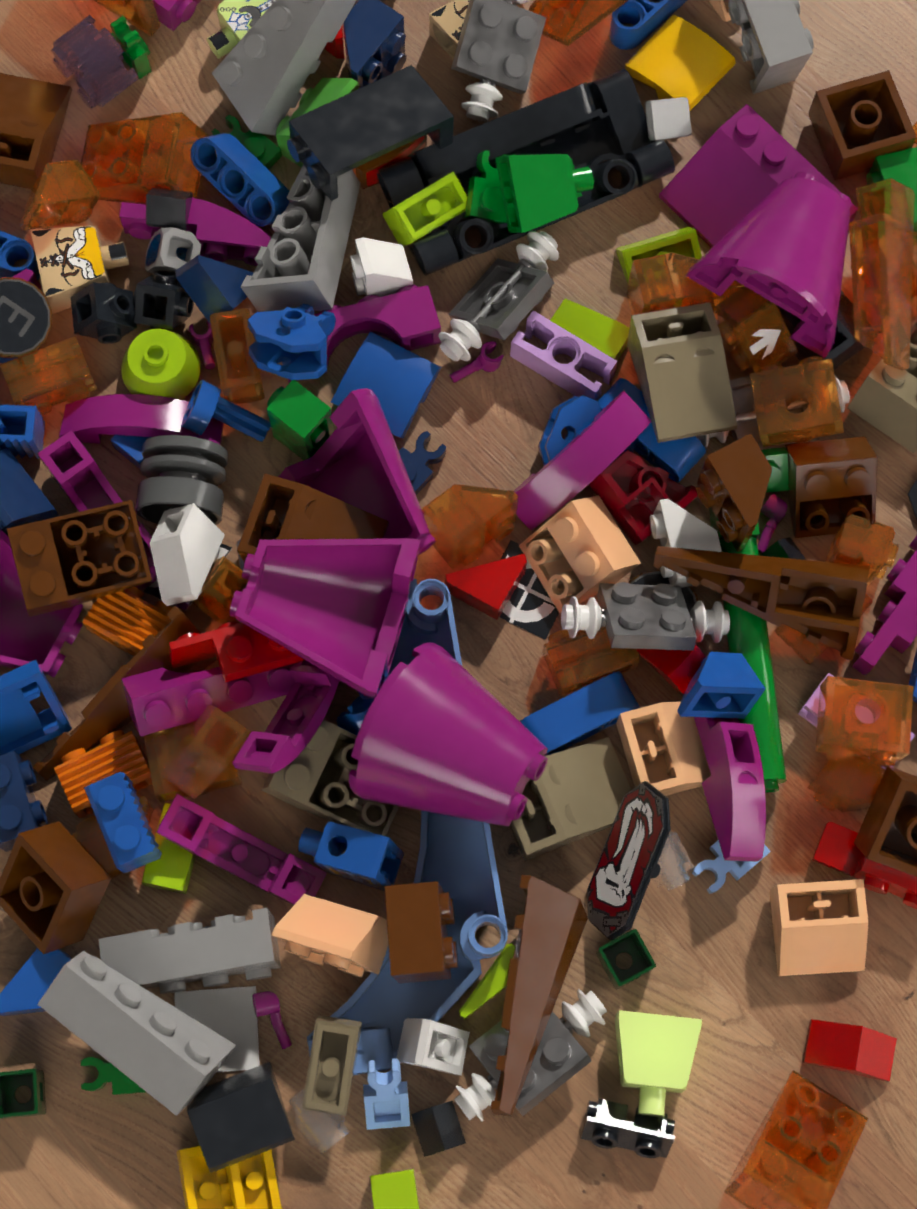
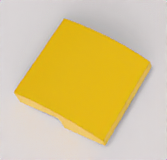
[625,15,736,111]
[176,1146,282,1209]

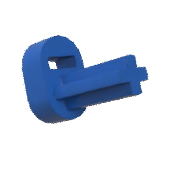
[181,380,271,442]

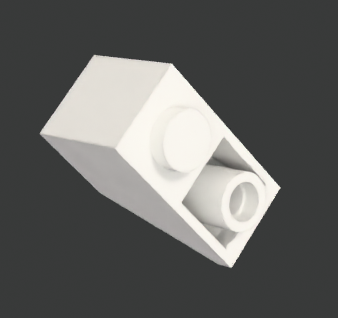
[350,237,413,297]
[650,499,722,588]
[150,503,225,606]

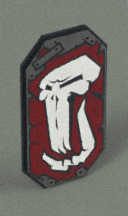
[587,781,671,941]

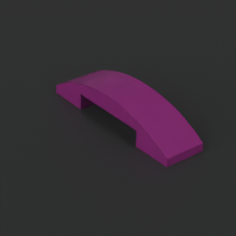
[504,390,652,530]
[59,394,224,445]
[232,660,339,774]
[156,794,327,905]

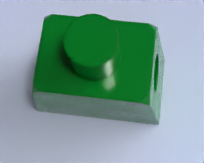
[495,154,594,233]

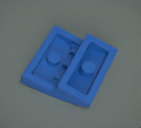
[331,331,441,438]

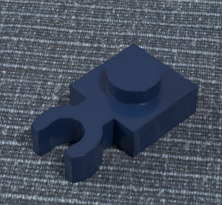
[399,431,446,495]

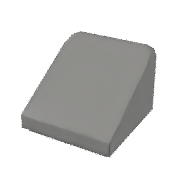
[645,97,692,141]

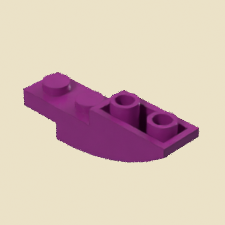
[119,197,271,266]
[852,535,917,676]
[694,717,766,862]

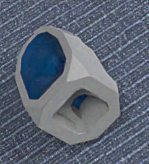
[144,227,201,274]

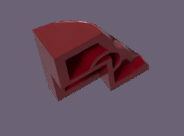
[589,450,698,545]

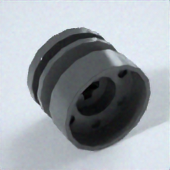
[135,435,228,525]

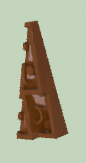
[654,546,870,661]
[33,606,217,781]
[491,875,588,1117]

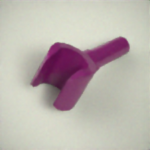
[189,320,215,370]
[449,341,504,383]
[758,494,788,553]
[252,991,292,1049]

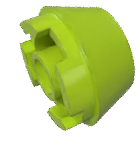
[121,329,201,400]

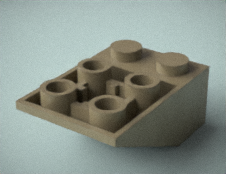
[627,302,738,443]
[847,318,917,453]
[261,719,399,836]
[510,737,631,862]

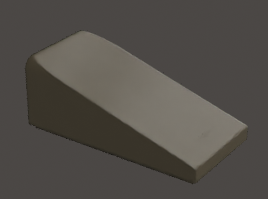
[302,1015,362,1116]

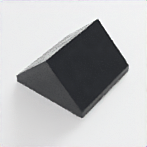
[187,1062,295,1173]

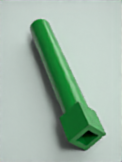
[709,507,787,793]

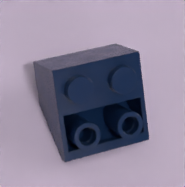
[343,0,407,89]
[0,448,59,537]

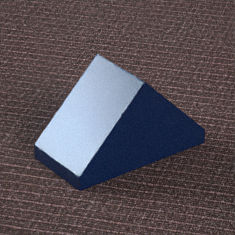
[176,255,254,324]

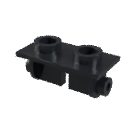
[581,1098,675,1158]

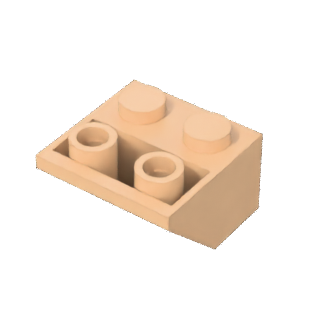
[519,495,641,613]
[616,701,711,796]
[769,879,869,977]
[272,894,389,978]

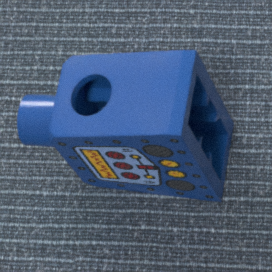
[298,821,404,891]

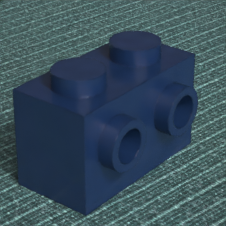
[0,751,48,852]

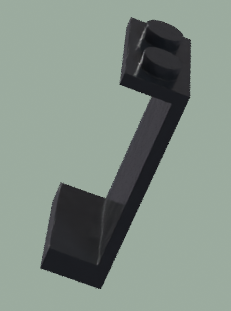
[287,65,454,201]

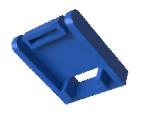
[0,660,72,755]

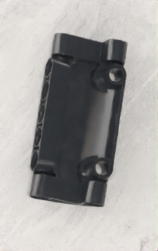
[377,69,675,276]

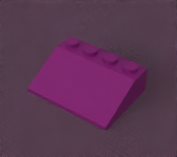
[659,104,858,302]

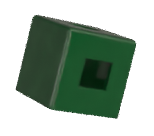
[596,929,656,989]
[0,1069,46,1119]

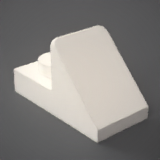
[397,1018,470,1076]

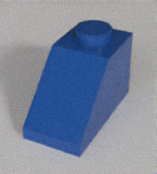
[677,652,766,719]
[0,948,73,1016]

